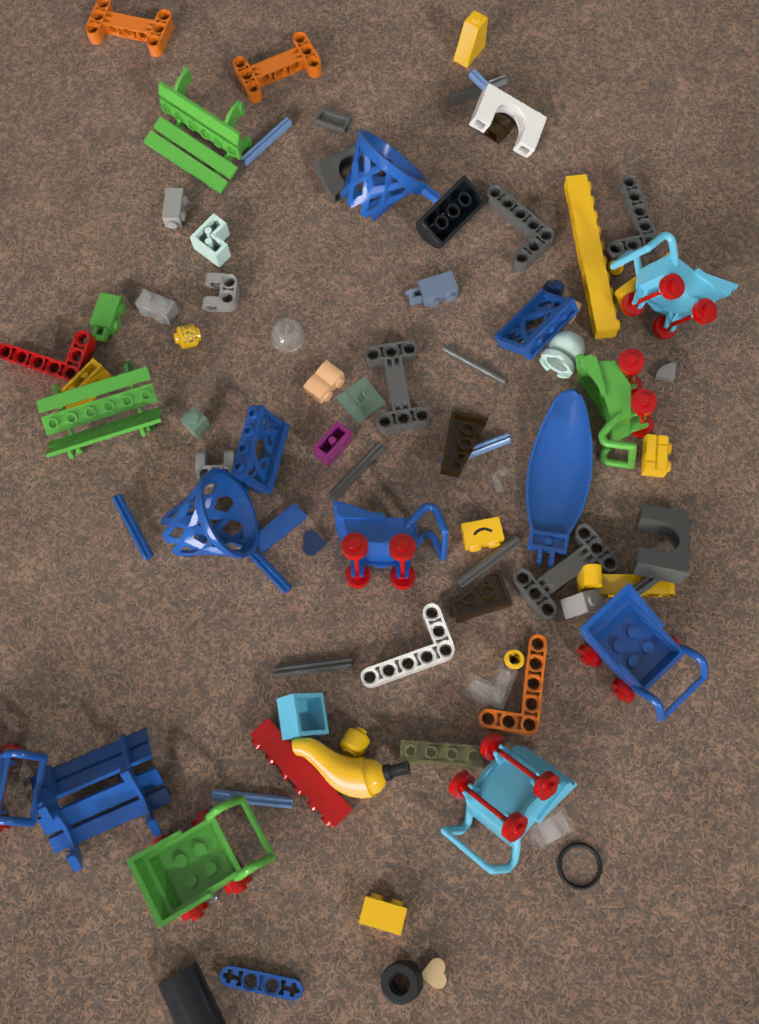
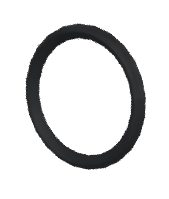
[557,843,602,890]

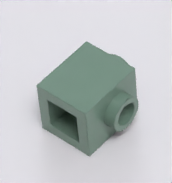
[181,407,211,439]

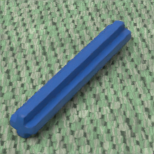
[112,494,154,560]
[237,535,292,593]

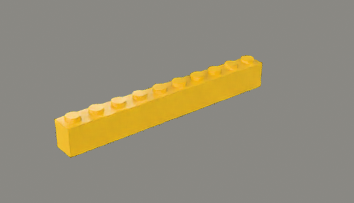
[564,174,620,339]

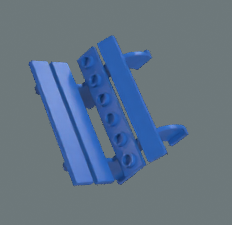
[31,728,172,872]

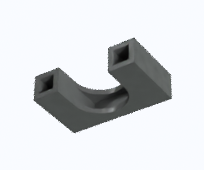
[314,145,391,204]
[633,503,692,585]

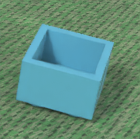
[277,693,329,740]

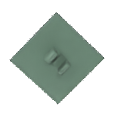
[336,377,387,424]

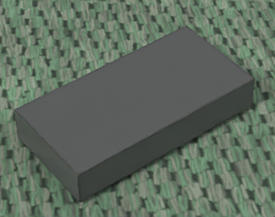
[314,108,352,134]

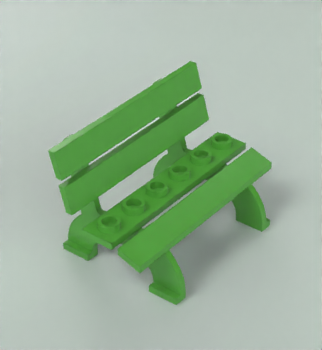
[144,66,253,194]
[36,360,161,459]

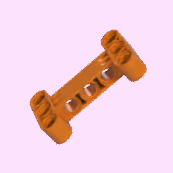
[85,0,174,57]
[232,32,322,103]

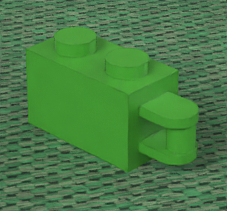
[89,292,126,343]

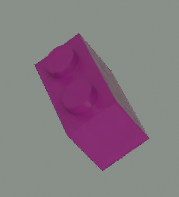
[313,421,353,467]

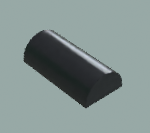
[416,175,488,249]
[158,962,226,1024]

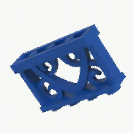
[495,289,579,361]
[230,405,290,494]

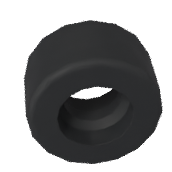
[381,960,423,1005]

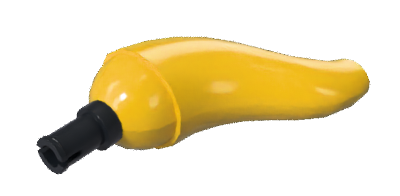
[292,737,411,798]

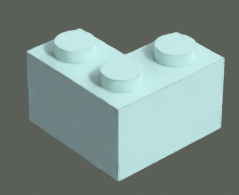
[190,213,231,268]

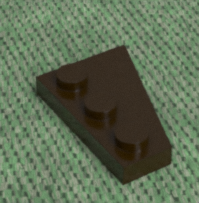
[450,569,513,623]

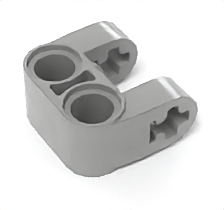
[202,273,240,312]
[195,450,236,487]

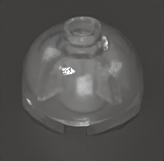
[270,316,306,353]

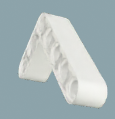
[361,603,455,688]

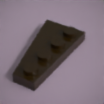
[440,410,488,478]

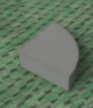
[655,363,676,382]

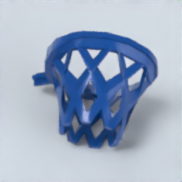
[340,129,441,221]
[161,468,259,559]

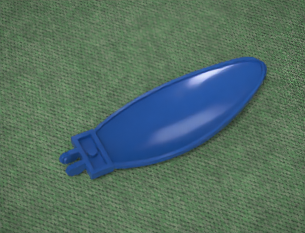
[526,389,593,568]

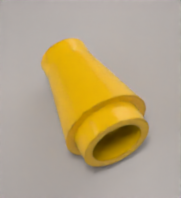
[504,649,524,669]

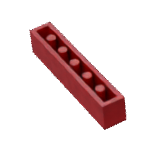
[250,718,353,828]

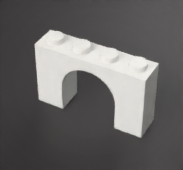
[469,83,547,158]

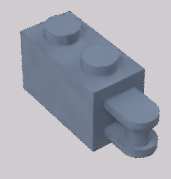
[405,271,459,307]

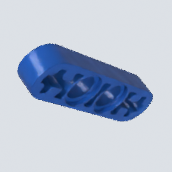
[219,965,304,1000]

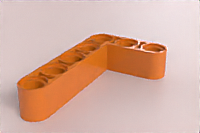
[478,634,547,736]

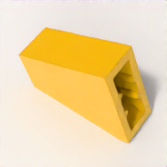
[453,10,488,68]

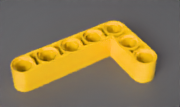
[577,564,675,598]

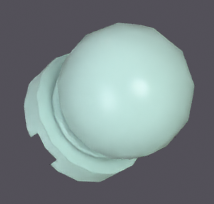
[539,330,586,379]

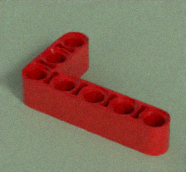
[0,330,97,382]

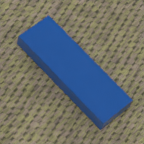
[257,503,307,553]

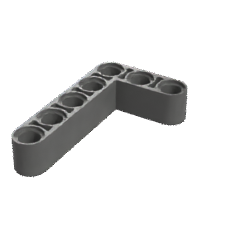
[605,174,657,262]
[486,185,554,272]

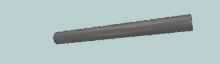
[441,344,508,385]

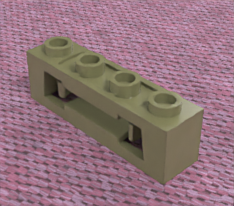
[399,740,484,769]

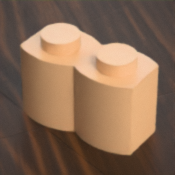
[303,360,345,404]

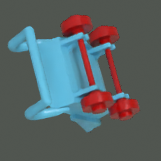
[610,231,738,340]
[441,732,577,874]

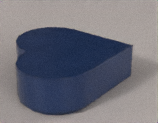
[543,280,565,297]
[303,530,326,556]

